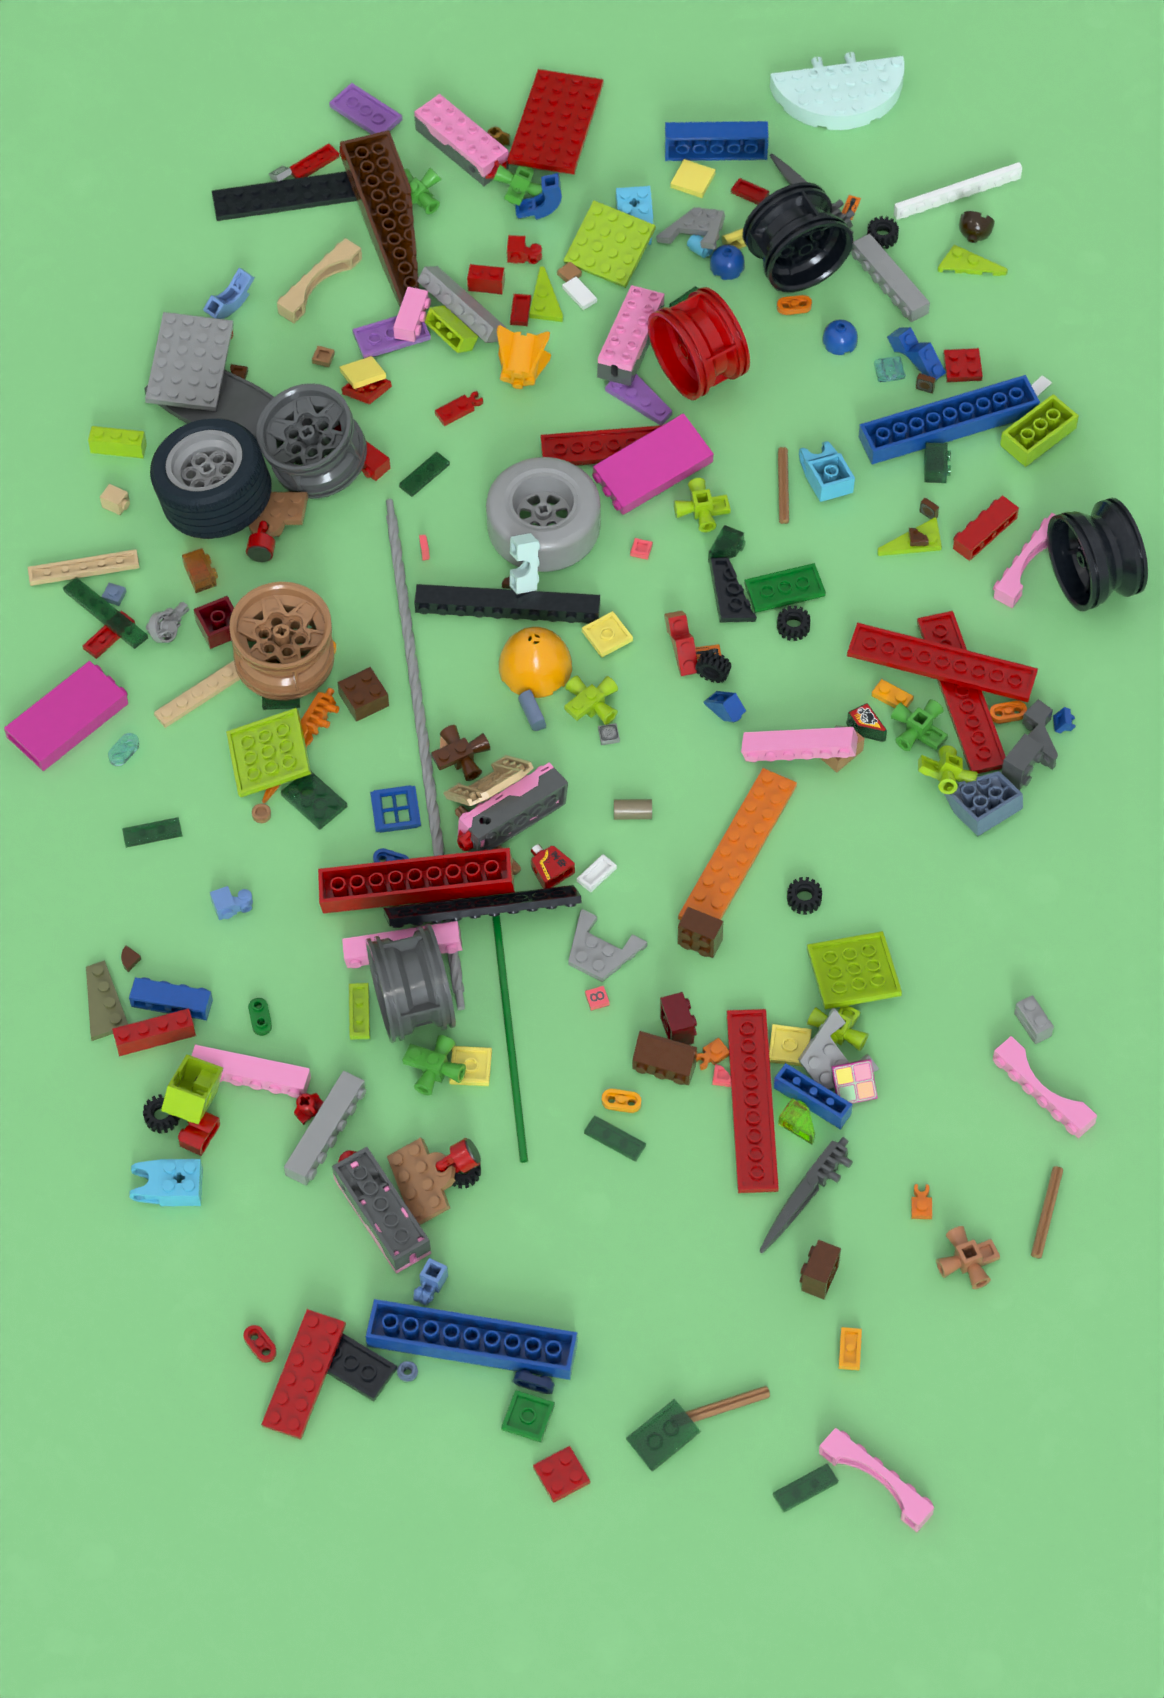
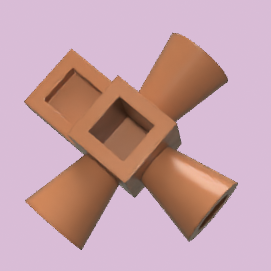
[936,1226,1000,1289]

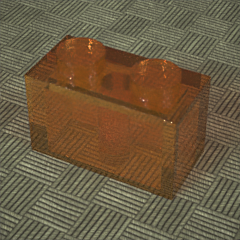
[182,548,218,593]

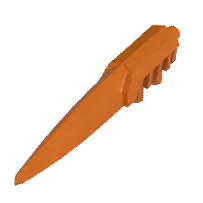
[262,688,340,803]

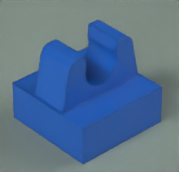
[1053,707,1076,734]

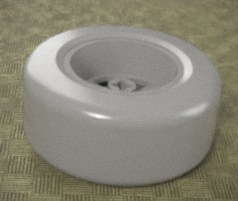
[486,457,601,572]

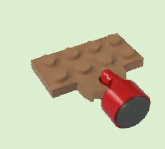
[246,492,308,562]
[387,1137,481,1225]

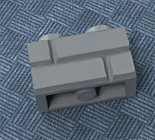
[1014,996,1054,1044]

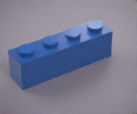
[129,977,213,1021]
[774,1063,853,1129]

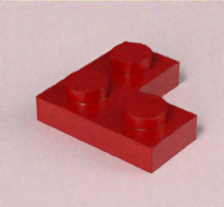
[341,379,392,405]

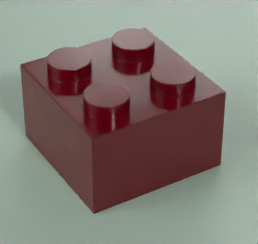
[193,595,234,649]
[660,992,697,1045]

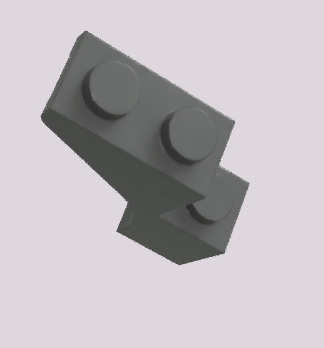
[1022,699,1058,770]

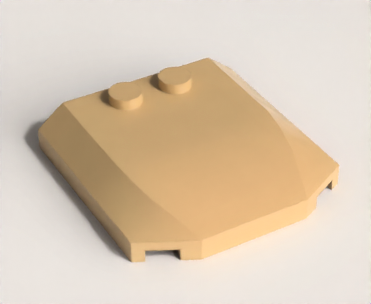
[443,755,534,806]

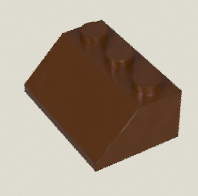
[632,1031,697,1085]

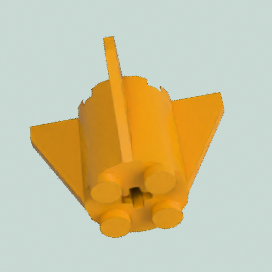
[497,325,551,389]

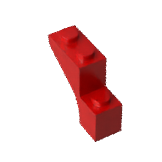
[664,610,697,676]

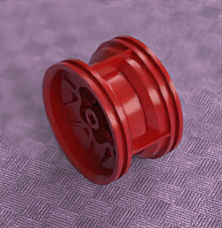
[648,287,750,400]

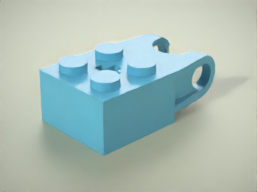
[616,186,653,245]
[799,441,855,502]
[129,1159,203,1206]

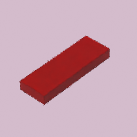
[289,143,340,178]
[82,610,135,659]

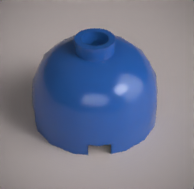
[710,245,745,280]
[822,319,858,355]

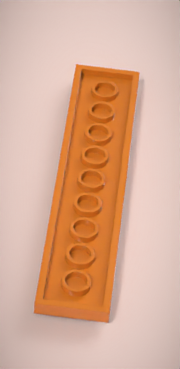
[678,768,797,920]

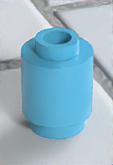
[687,235,713,258]

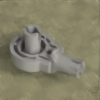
[146,602,189,643]

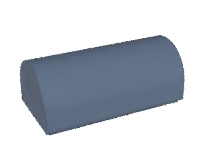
[518,690,546,731]

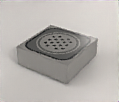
[269,166,292,181]
[598,723,620,745]

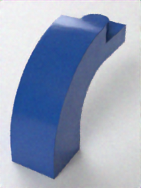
[515,173,562,219]

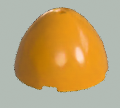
[499,627,572,698]

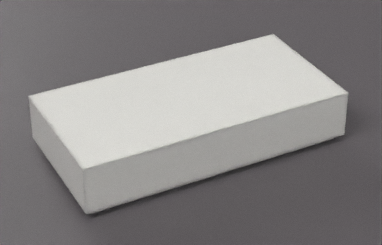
[562,277,597,310]
[577,854,617,893]

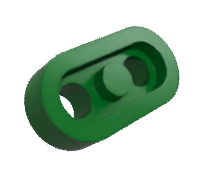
[248,998,272,1036]

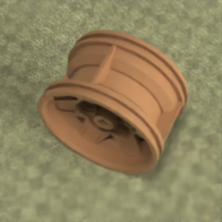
[230,582,335,700]

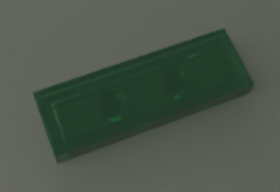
[399,452,450,497]
[122,817,182,848]
[584,1115,646,1162]
[773,1463,838,1513]

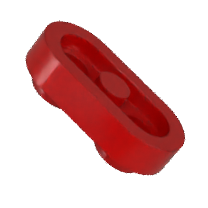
[243,1325,277,1363]

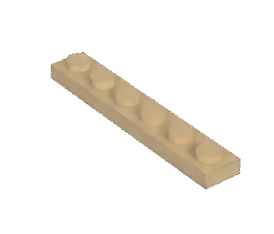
[28,549,140,586]
[154,660,240,728]

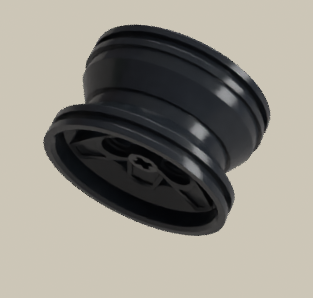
[1047,498,1148,611]

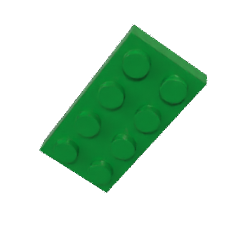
[744,563,826,613]

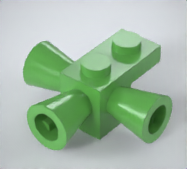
[493,165,542,206]
[404,167,442,214]
[891,699,948,751]
[402,1035,466,1095]

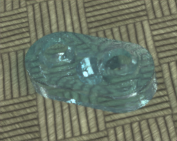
[108,733,140,766]

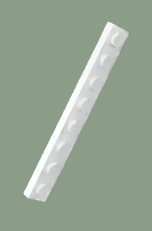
[894,162,1022,220]

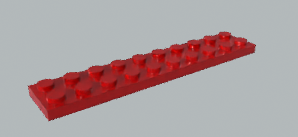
[917,611,1006,774]
[847,622,1038,703]
[727,1009,779,1193]

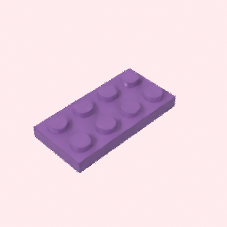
[329,83,402,134]
[352,316,431,358]

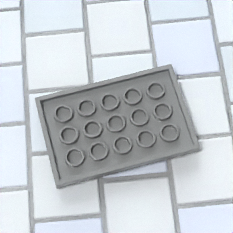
[145,312,234,411]

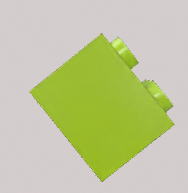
[161,1054,224,1124]

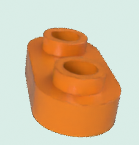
[777,295,812,315]
[990,701,1027,724]

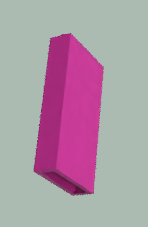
[592,413,714,515]
[4,661,128,771]

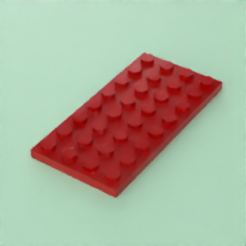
[507,69,604,175]

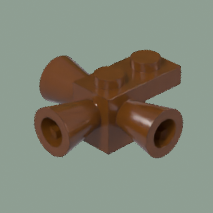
[431,725,490,781]

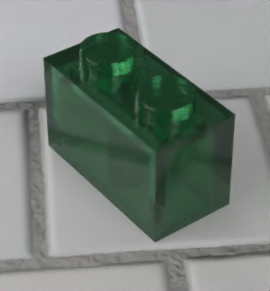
[924,443,951,483]

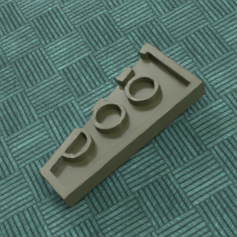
[86,960,128,1041]

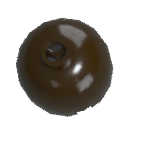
[959,211,995,243]

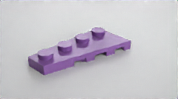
[605,374,672,425]

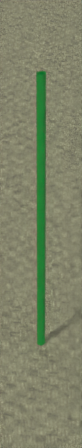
[492,915,528,1163]

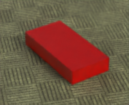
[731,178,769,205]
[510,294,531,326]

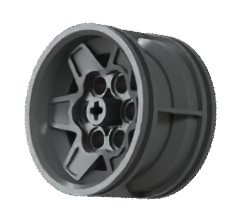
[256,383,367,499]
[365,923,456,1043]

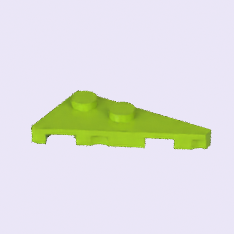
[938,244,1008,276]
[529,266,563,322]
[877,518,942,556]

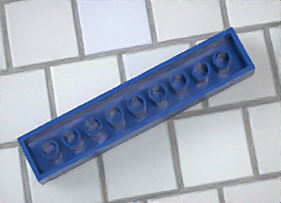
[859,375,1040,464]
[366,1299,578,1380]

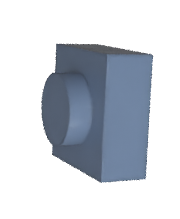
[102,583,126,606]

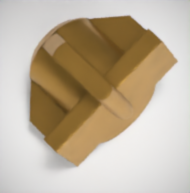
[487,126,510,146]

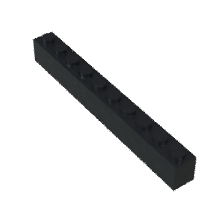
[414,584,600,624]

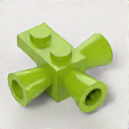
[674,478,731,532]
[564,675,618,725]
[918,745,978,794]
[807,1006,869,1051]

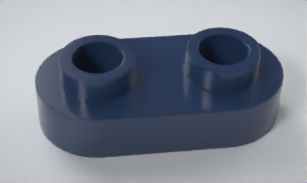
[513,1370,555,1394]

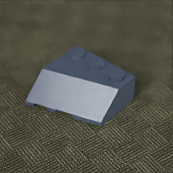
[944,771,1023,836]

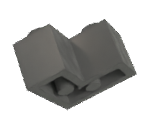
[1001,734,1044,791]

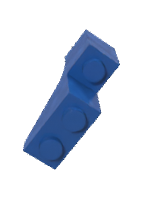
[887,327,946,380]

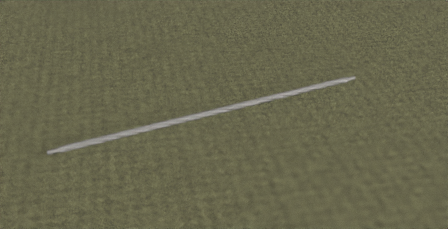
[386,499,465,1010]

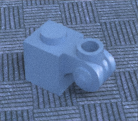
[210,886,253,920]
[413,1258,448,1306]

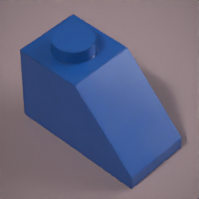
[704,691,746,722]

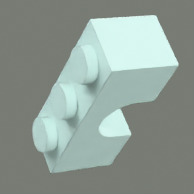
[509,533,540,594]

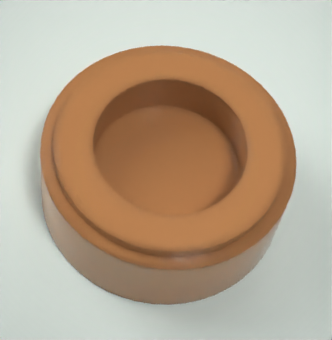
[252,804,271,823]

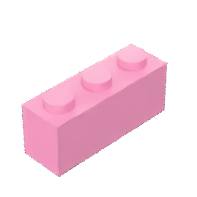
[393,287,431,342]

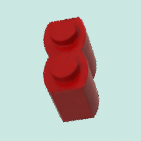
[178,1112,220,1156]

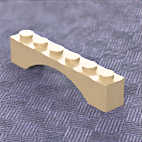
[277,238,362,323]

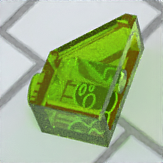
[778,1098,815,1145]

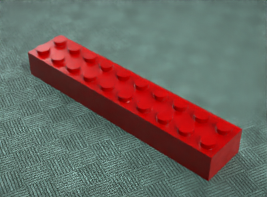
[318,848,515,914]

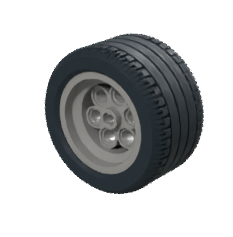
[150,418,272,539]

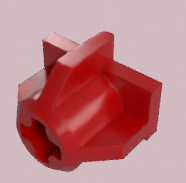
[294,1093,324,1125]

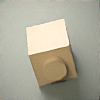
[100,484,130,515]

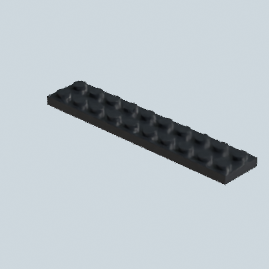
[212,171,357,221]
[383,885,582,928]

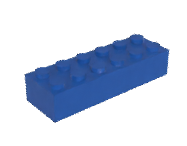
[665,121,769,161]

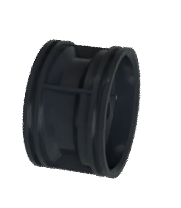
[742,182,853,292]

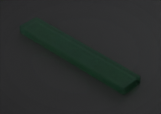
[63,577,148,649]

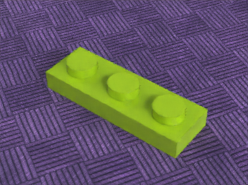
[349,983,370,1040]

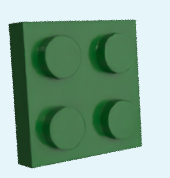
[501,1390,555,1443]

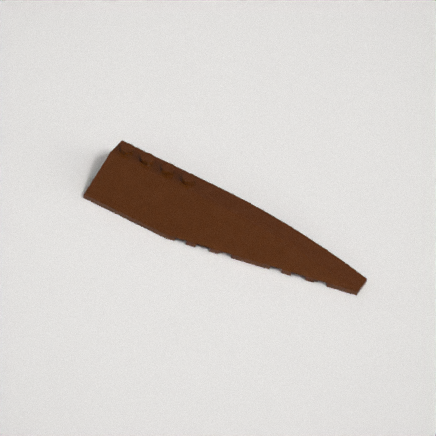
[339,130,419,307]

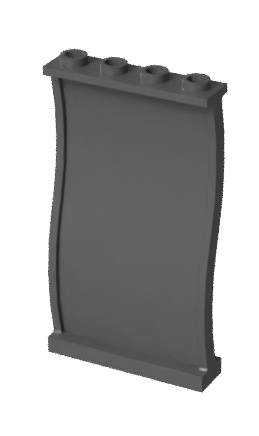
[144,370,274,440]

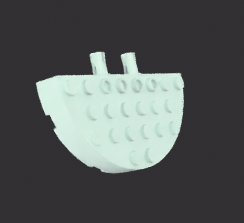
[770,52,904,130]

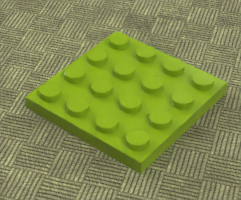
[563,200,656,288]
[226,708,311,797]
[807,931,902,1010]

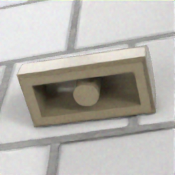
[614,799,652,820]

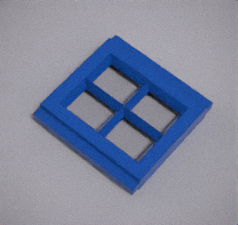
[370,785,421,833]

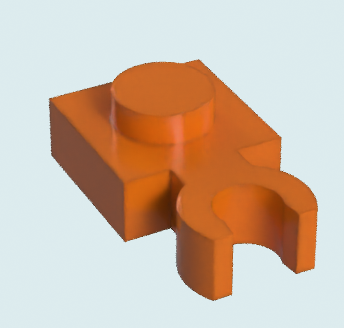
[696,1037,729,1070]
[911,1184,932,1219]

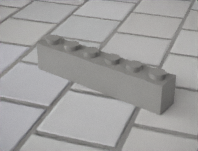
[851,234,930,323]
[417,266,507,343]
[284,1071,366,1186]

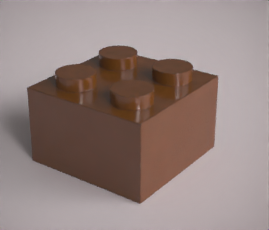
[337,667,389,722]
[678,907,724,958]
[800,1240,841,1300]

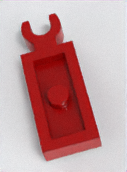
[435,391,483,426]

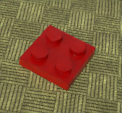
[943,348,983,382]
[533,1446,590,1503]

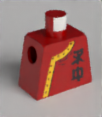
[531,844,575,889]

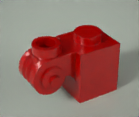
[507,235,542,264]

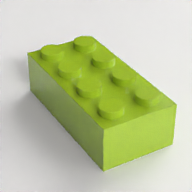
[1000,394,1079,467]

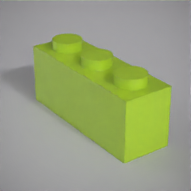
[425,305,478,353]
[88,426,147,459]

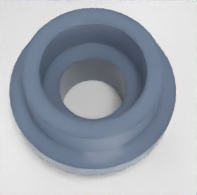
[397,1361,418,1382]

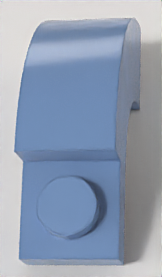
[203,268,255,319]

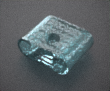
[874,357,906,382]

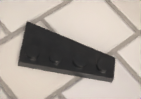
[709,558,757,622]

